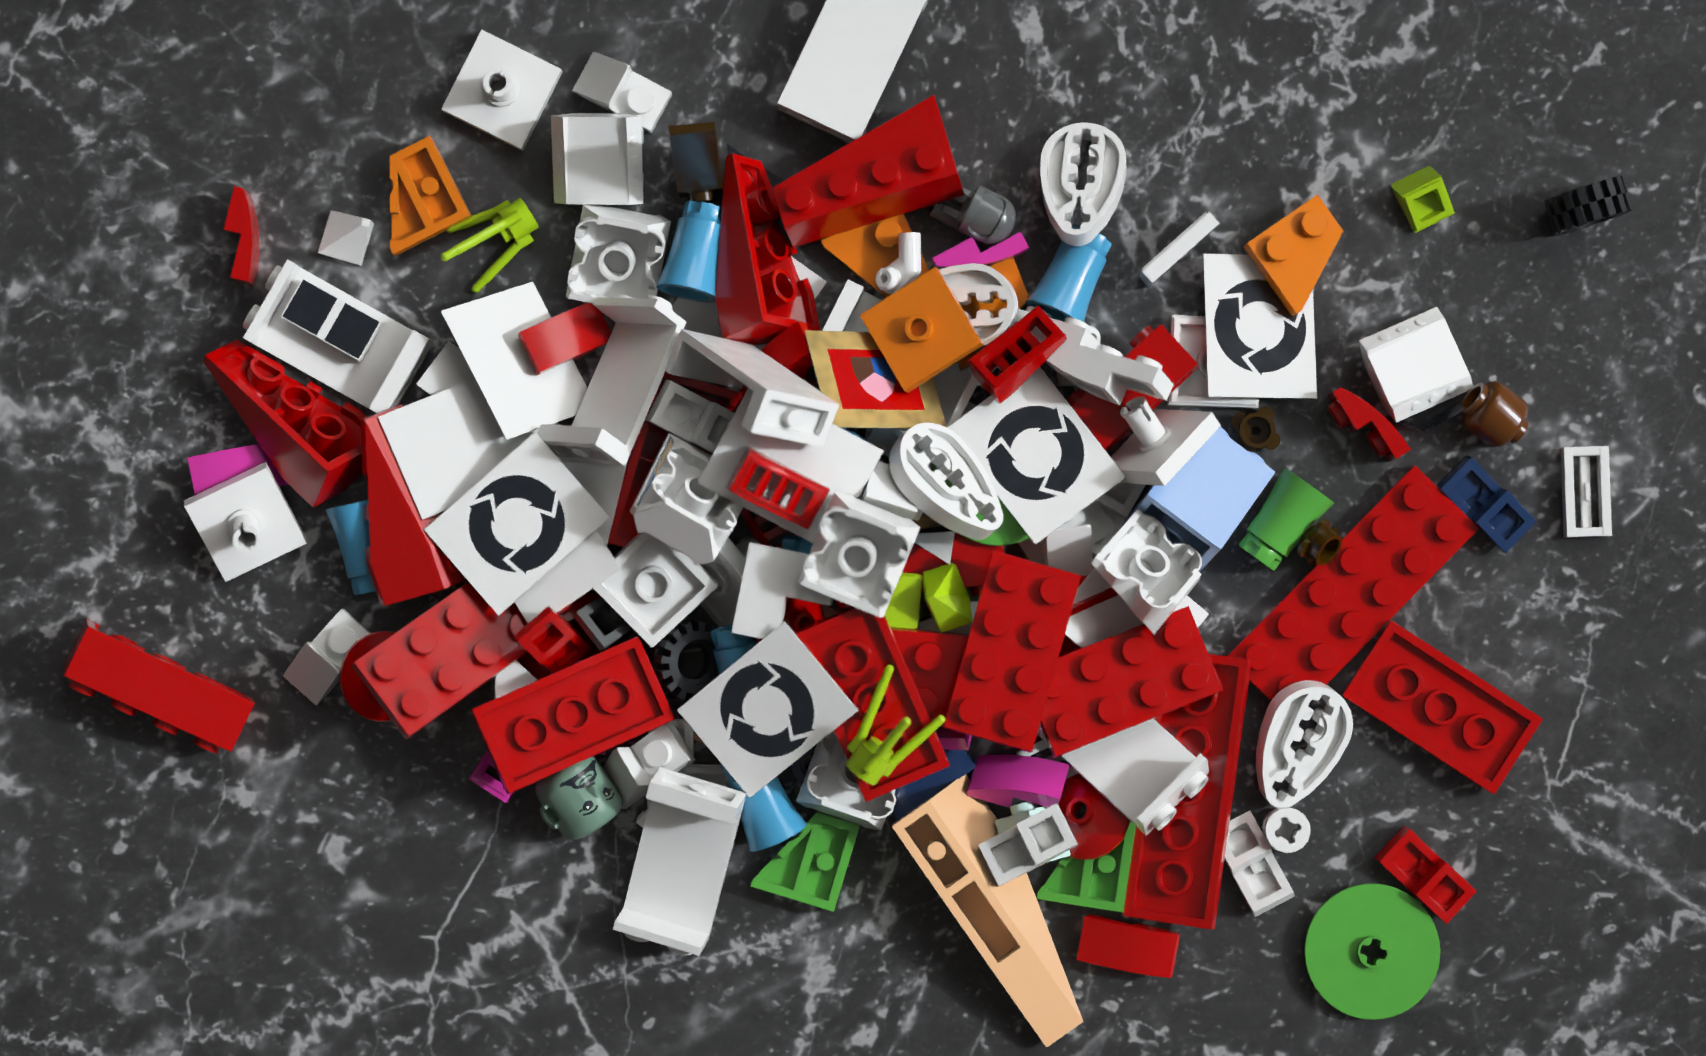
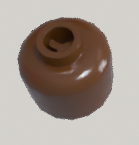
[1461,381,1529,448]

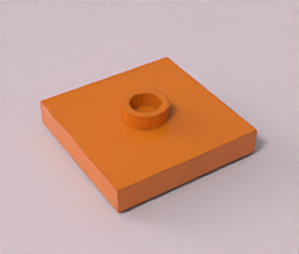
[860,267,984,393]

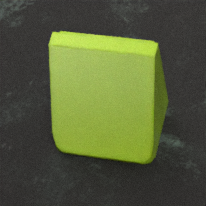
[1391,166,1455,233]
[885,572,922,629]

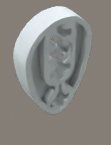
[1040,123,1127,246]
[910,263,1018,352]
[889,423,1003,540]
[1256,680,1353,808]

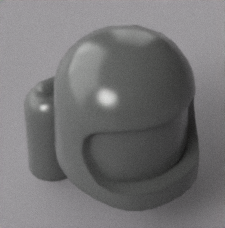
[928,185,1016,245]

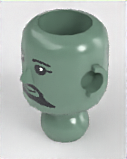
[535,755,622,840]

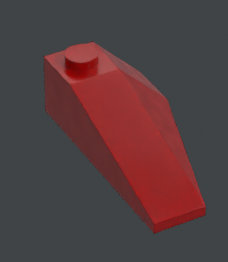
[715,153,820,345]
[203,340,367,508]
[360,404,467,606]

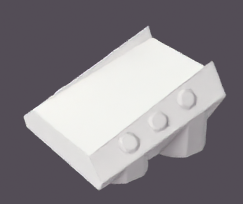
[551,113,644,205]
[566,204,671,304]
[1359,307,1473,422]
[633,441,743,566]
[798,492,920,617]
[1091,509,1202,635]
[796,730,896,831]

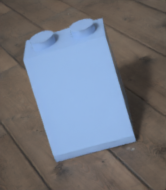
[1120,427,1275,572]

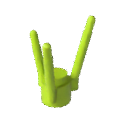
[440,197,539,293]
[846,665,945,785]

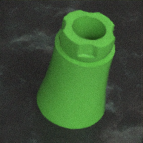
[1238,467,1334,571]

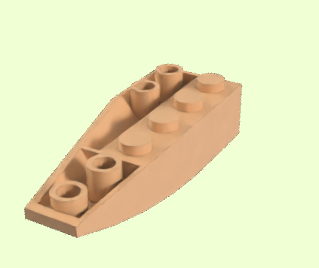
[891,774,1083,1048]

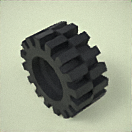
[1544,176,1634,236]
[647,619,719,702]

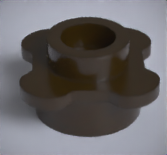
[1231,406,1280,452]
[1298,519,1342,566]

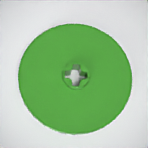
[1304,883,1440,1020]

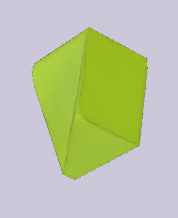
[922,563,973,633]

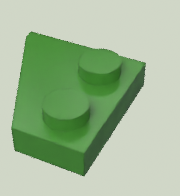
[751,811,860,912]
[1037,821,1136,913]

